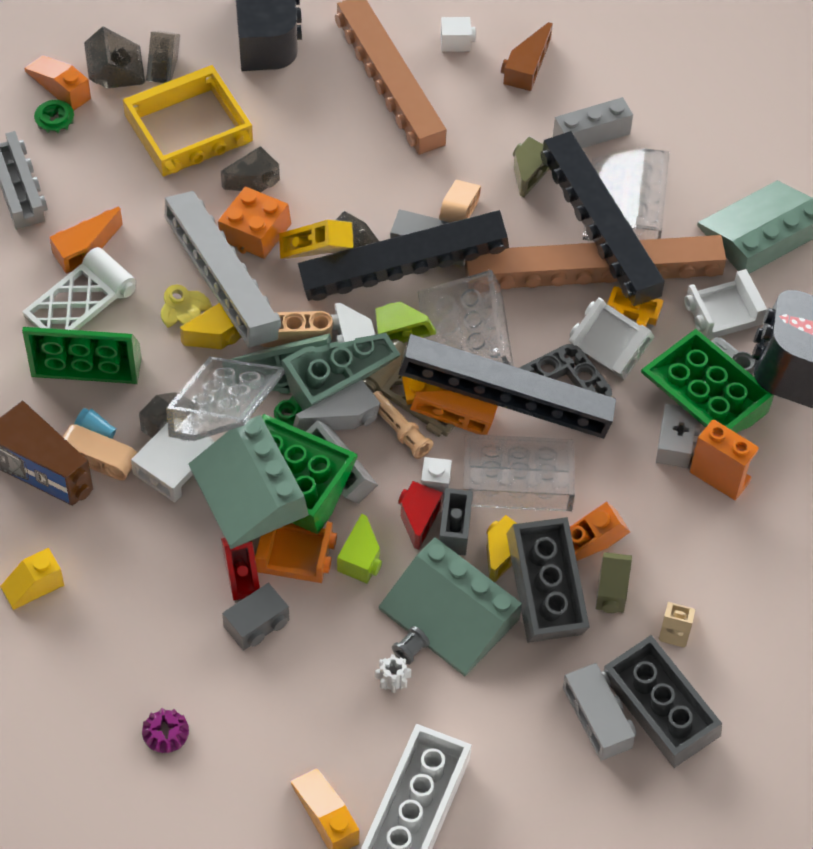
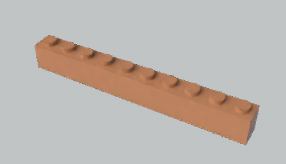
[464,235,726,291]

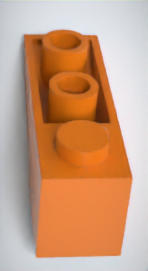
[49,206,123,274]
[570,501,630,561]

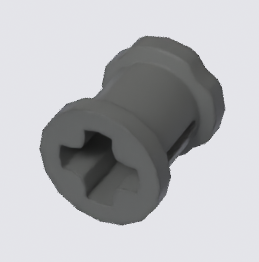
[392,626,430,665]

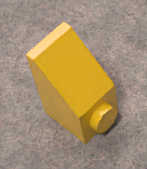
[180,303,241,349]
[486,515,517,582]
[0,547,64,610]

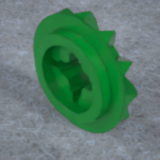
[34,100,74,133]

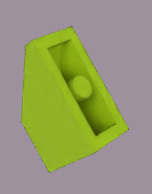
[375,302,436,343]
[337,513,382,584]

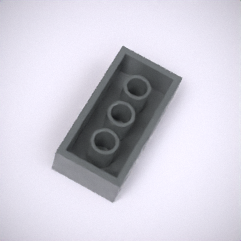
[506,517,590,643]
[604,635,722,768]

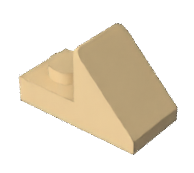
[659,602,695,647]

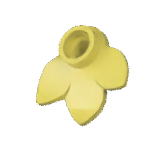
[161,284,212,328]

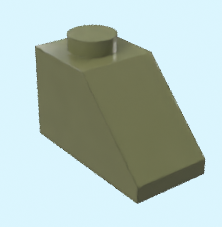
[513,137,549,197]
[596,552,632,613]

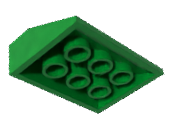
[22,327,142,384]
[641,328,774,433]
[262,414,358,535]

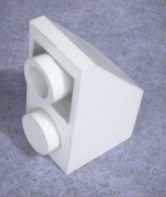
[331,303,375,343]

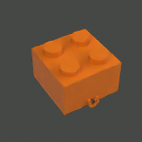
[218,186,291,259]

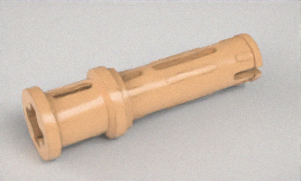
[373,391,434,459]

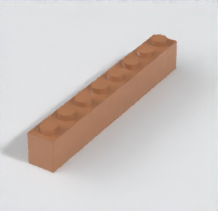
[335,0,447,155]

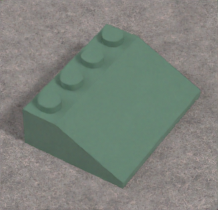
[697,180,813,274]
[188,415,309,549]
[379,537,522,676]

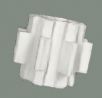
[375,654,411,693]

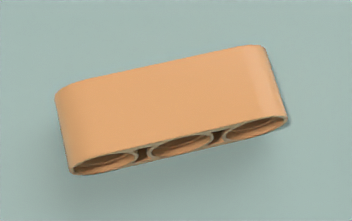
[439,180,481,223]
[260,311,333,347]
[62,424,137,481]

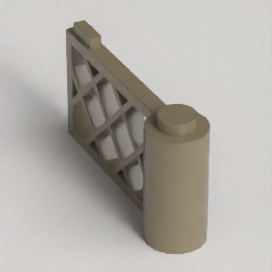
[363,339,455,437]

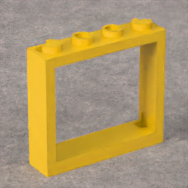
[123,65,253,177]

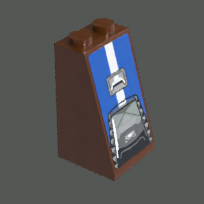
[0,400,93,506]

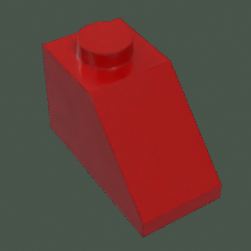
[398,481,443,550]
[221,538,260,601]

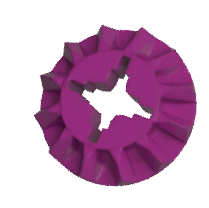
[142,708,189,753]

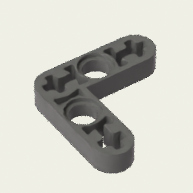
[519,344,612,397]

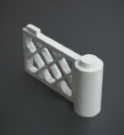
[22,247,136,330]

